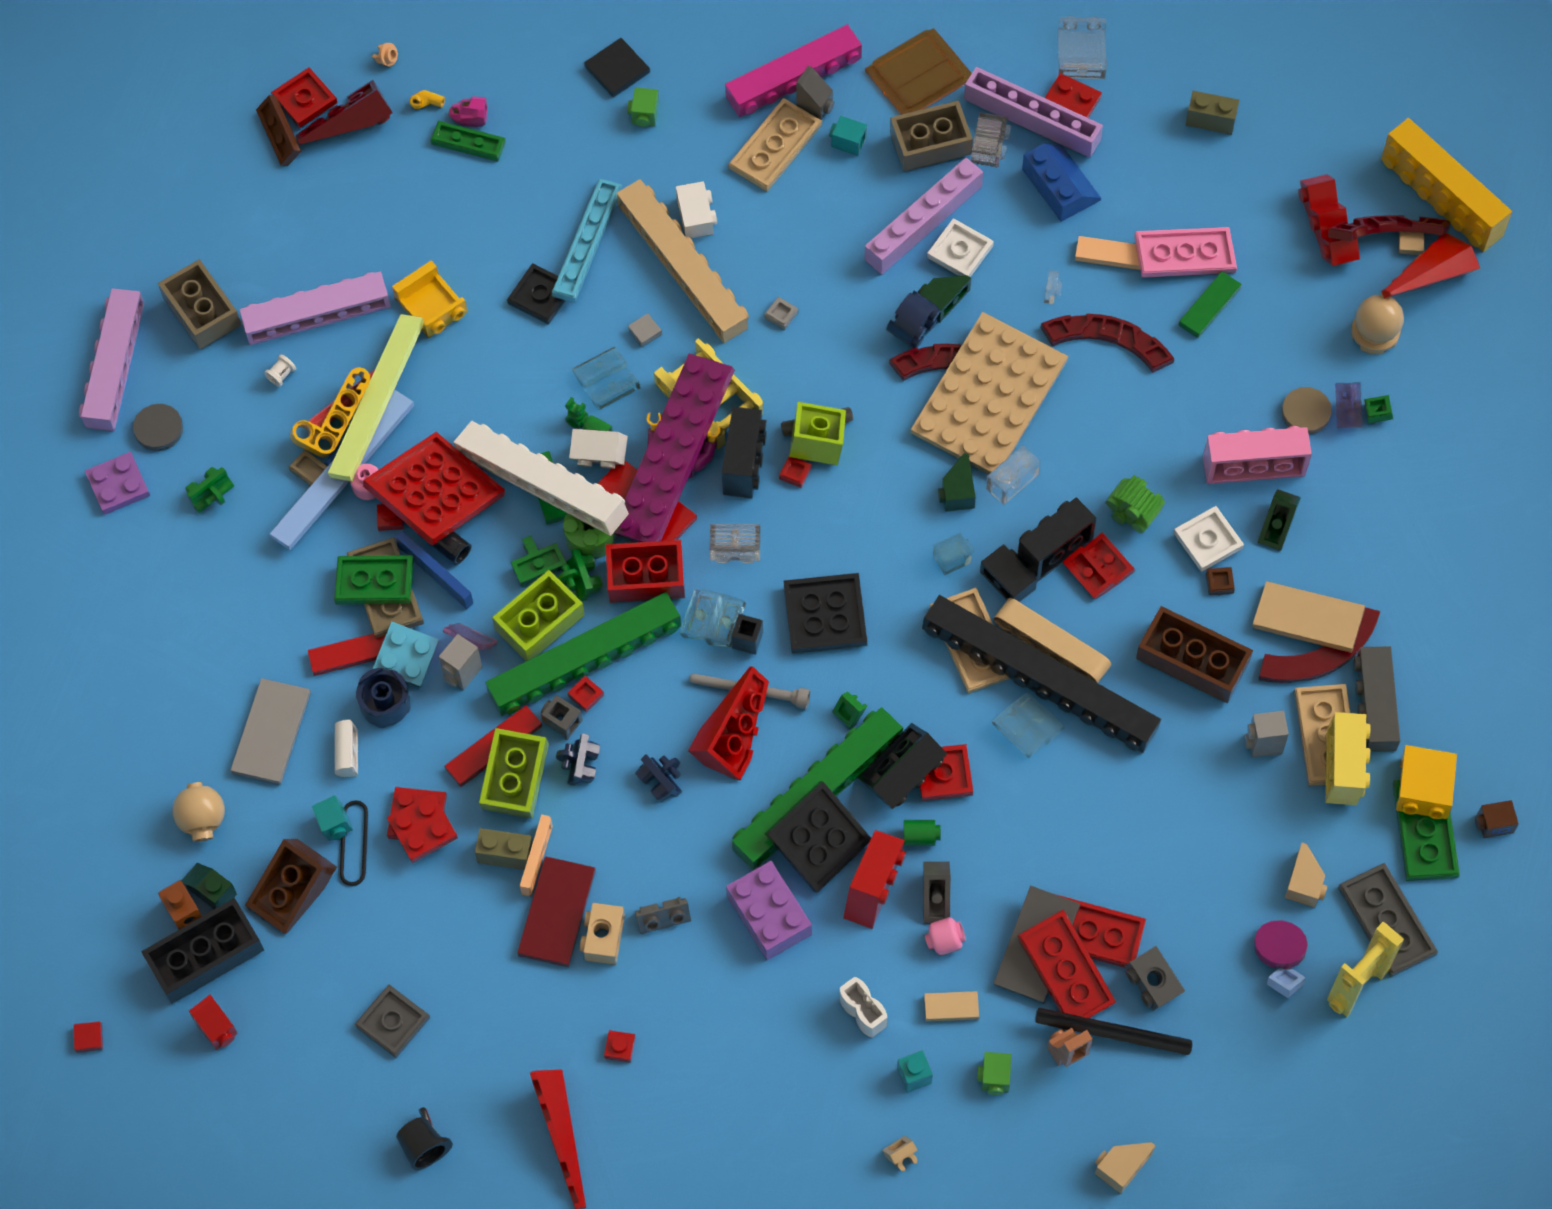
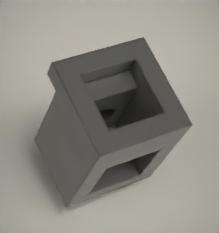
[541,695,583,740]

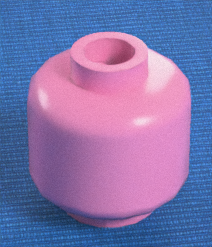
[350,464,379,500]
[925,917,966,955]

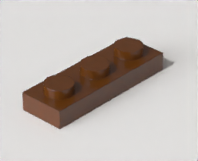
[256,95,301,166]

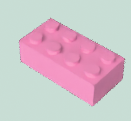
[1203,426,1312,484]

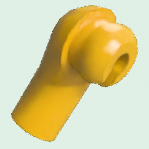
[409,90,445,109]

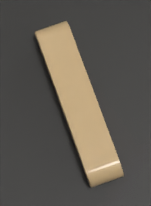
[993,598,1111,683]

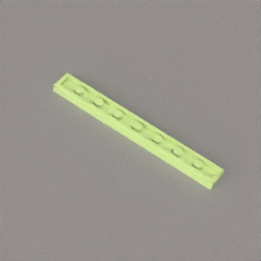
[328,314,424,482]

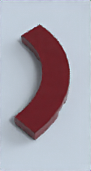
[1328,215,1450,241]
[1040,313,1174,373]
[889,344,962,381]
[1258,607,1380,683]

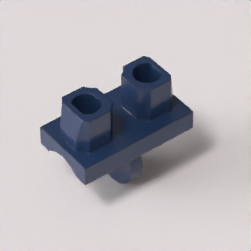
[556,733,600,786]
[635,754,682,802]

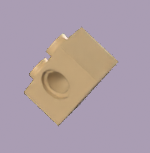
[580,903,625,965]

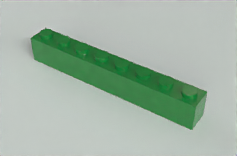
[485,592,681,716]
[732,707,903,870]

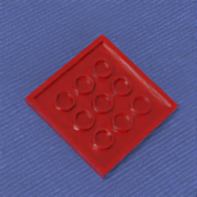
[363,432,505,545]

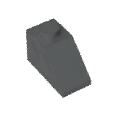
[796,66,835,120]
[923,862,951,923]

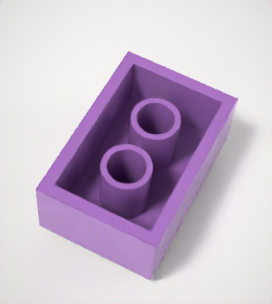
[726,861,812,960]

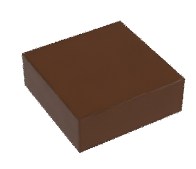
[1206,567,1235,595]

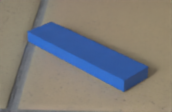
[395,531,473,609]

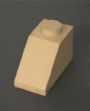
[1285,843,1327,908]
[1095,1142,1156,1194]

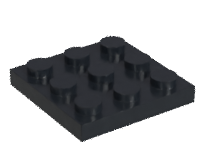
[784,573,867,653]
[765,781,871,892]

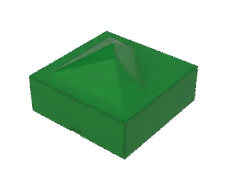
[1364,395,1393,423]

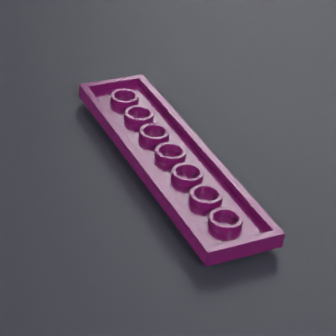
[614,353,735,542]

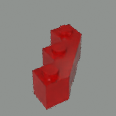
[1298,174,1360,266]

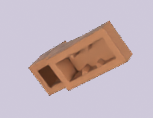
[1047,1028,1093,1067]

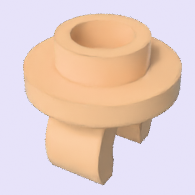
[372,43,398,66]

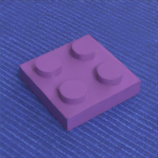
[85,452,150,515]

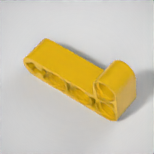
[290,367,370,457]

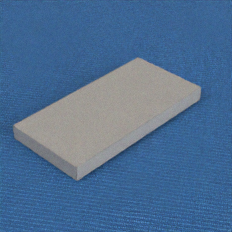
[230,678,311,785]

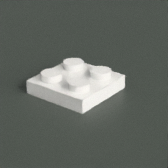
[927,218,994,277]
[1174,506,1244,572]

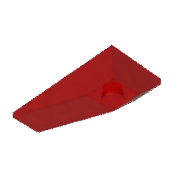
[688,666,769,780]

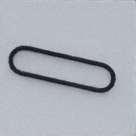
[340,800,368,886]

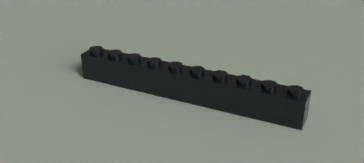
[922,595,1161,753]

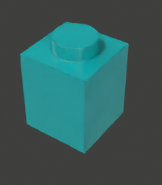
[829,116,867,156]
[312,795,353,841]
[897,1050,933,1093]

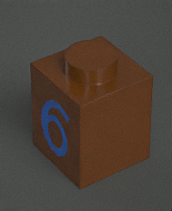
[1475,800,1519,838]

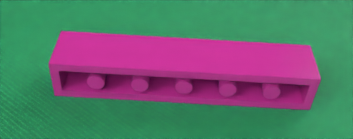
[725,24,862,118]

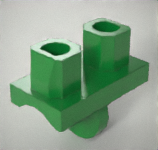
[185,467,234,513]
[558,549,603,601]

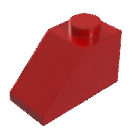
[189,995,238,1050]

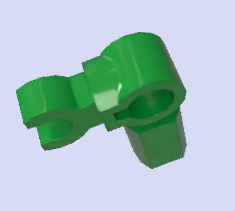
[565,397,613,432]

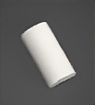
[334,720,358,777]

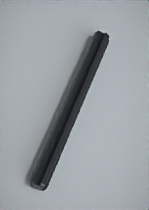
[1035,1008,1193,1055]

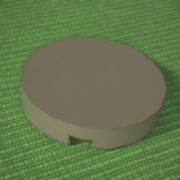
[1282,387,1332,434]

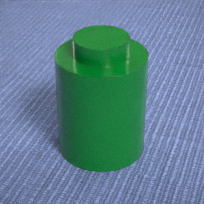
[903,820,941,846]

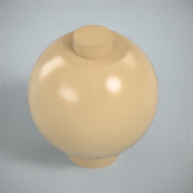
[172,782,225,842]

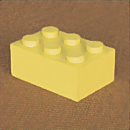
[1325,712,1370,805]

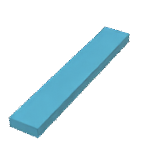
[552,178,622,303]

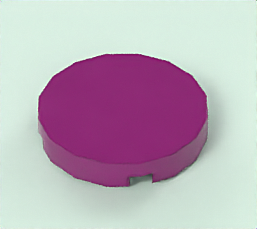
[1254,920,1308,969]

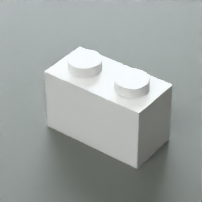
[676,181,717,238]
[569,429,628,469]

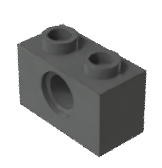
[1125,946,1185,1011]

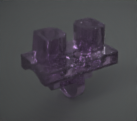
[1335,382,1363,428]

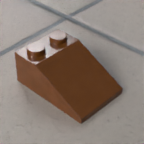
[245,839,337,934]

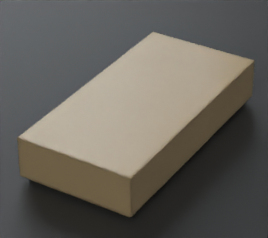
[924,991,979,1022]

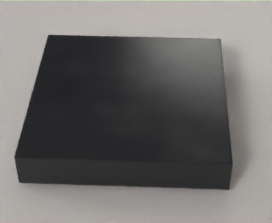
[584,38,650,97]
[507,263,565,325]

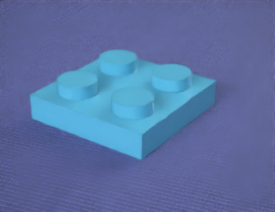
[373,621,439,688]

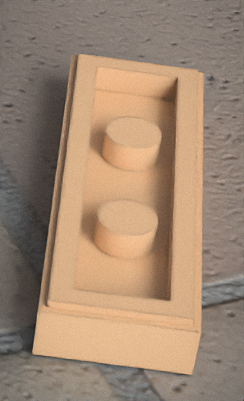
[1075,236,1140,270]
[520,814,553,897]

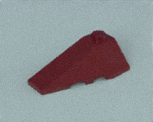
[296,80,392,144]

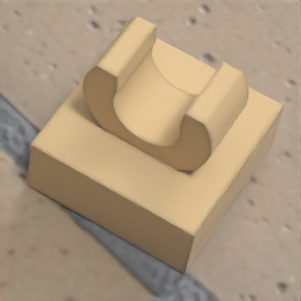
[882,1136,917,1171]

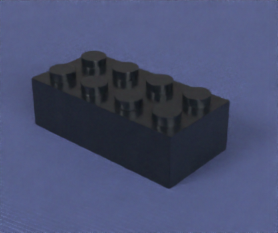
[141,898,264,1004]

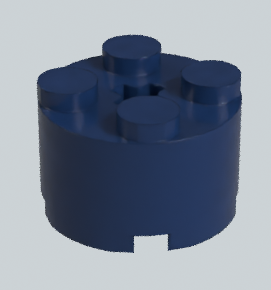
[886,290,941,348]
[356,668,410,728]

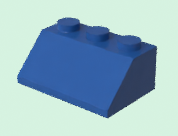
[1022,144,1101,222]

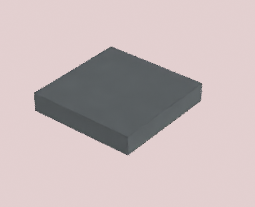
[355,984,430,1058]

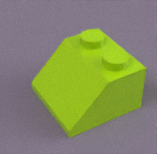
[789,402,846,465]

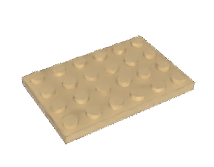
[910,312,1068,479]

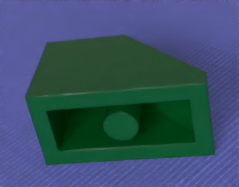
[918,275,971,322]
[938,453,976,512]
[1258,489,1301,551]
[181,863,237,909]

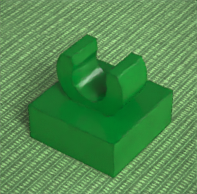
[832,691,867,728]

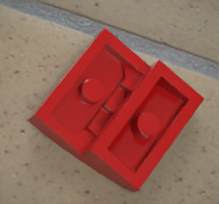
[1063,532,1135,599]

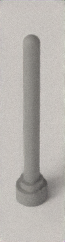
[689,674,810,709]

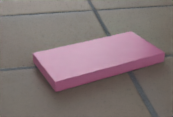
[1134,227,1237,277]

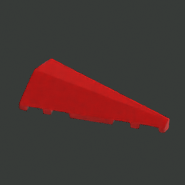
[1381,233,1480,299]
[530,1069,586,1209]

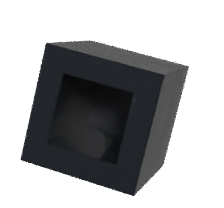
[731,614,763,655]

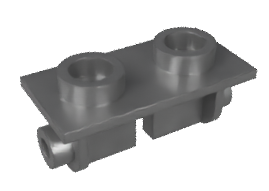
[635,897,691,934]

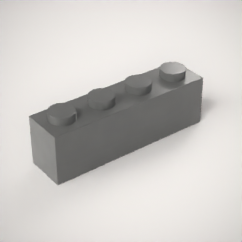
[1353,646,1400,751]

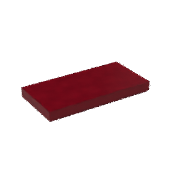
[517,856,596,967]

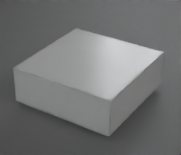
[765,297,798,330]
[628,313,662,347]

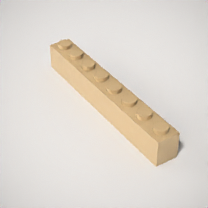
[616,179,749,343]

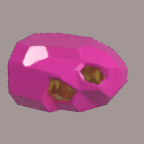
[449,96,488,127]

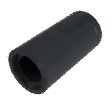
[417,531,472,565]

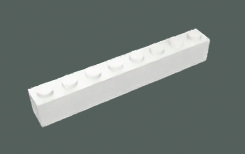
[453,421,629,536]

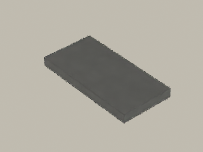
[1338,863,1438,977]
[994,885,1080,1004]

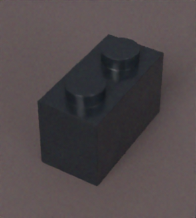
[980,544,1037,602]

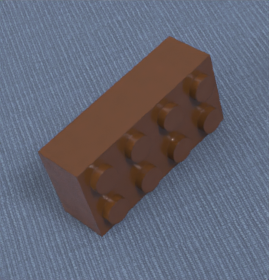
[1136,606,1253,704]

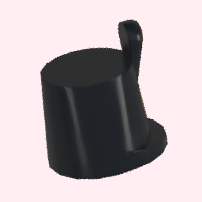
[396,1107,453,1170]

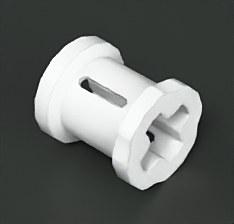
[264,354,296,387]

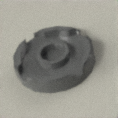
[133,403,183,451]

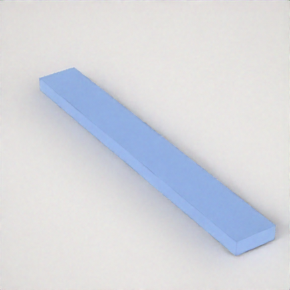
[270,389,414,550]

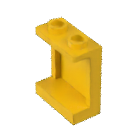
[392,260,468,338]
[1396,745,1457,819]

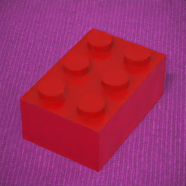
[606,540,685,603]

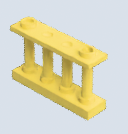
[654,338,763,449]
[1327,922,1404,1017]

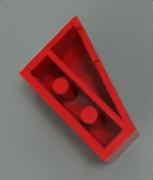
[843,830,906,929]

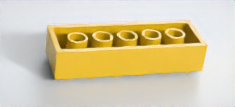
[1381,118,1512,252]

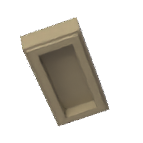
[289,450,328,486]

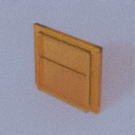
[865,28,972,115]

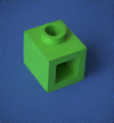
[627,87,659,127]
[977,1052,1011,1095]

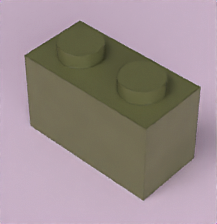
[1185,91,1239,135]
[475,828,533,870]

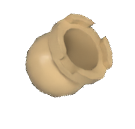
[1351,295,1404,354]

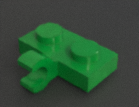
[511,536,567,587]

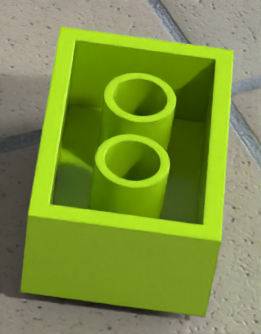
[492,570,585,661]
[479,728,549,819]

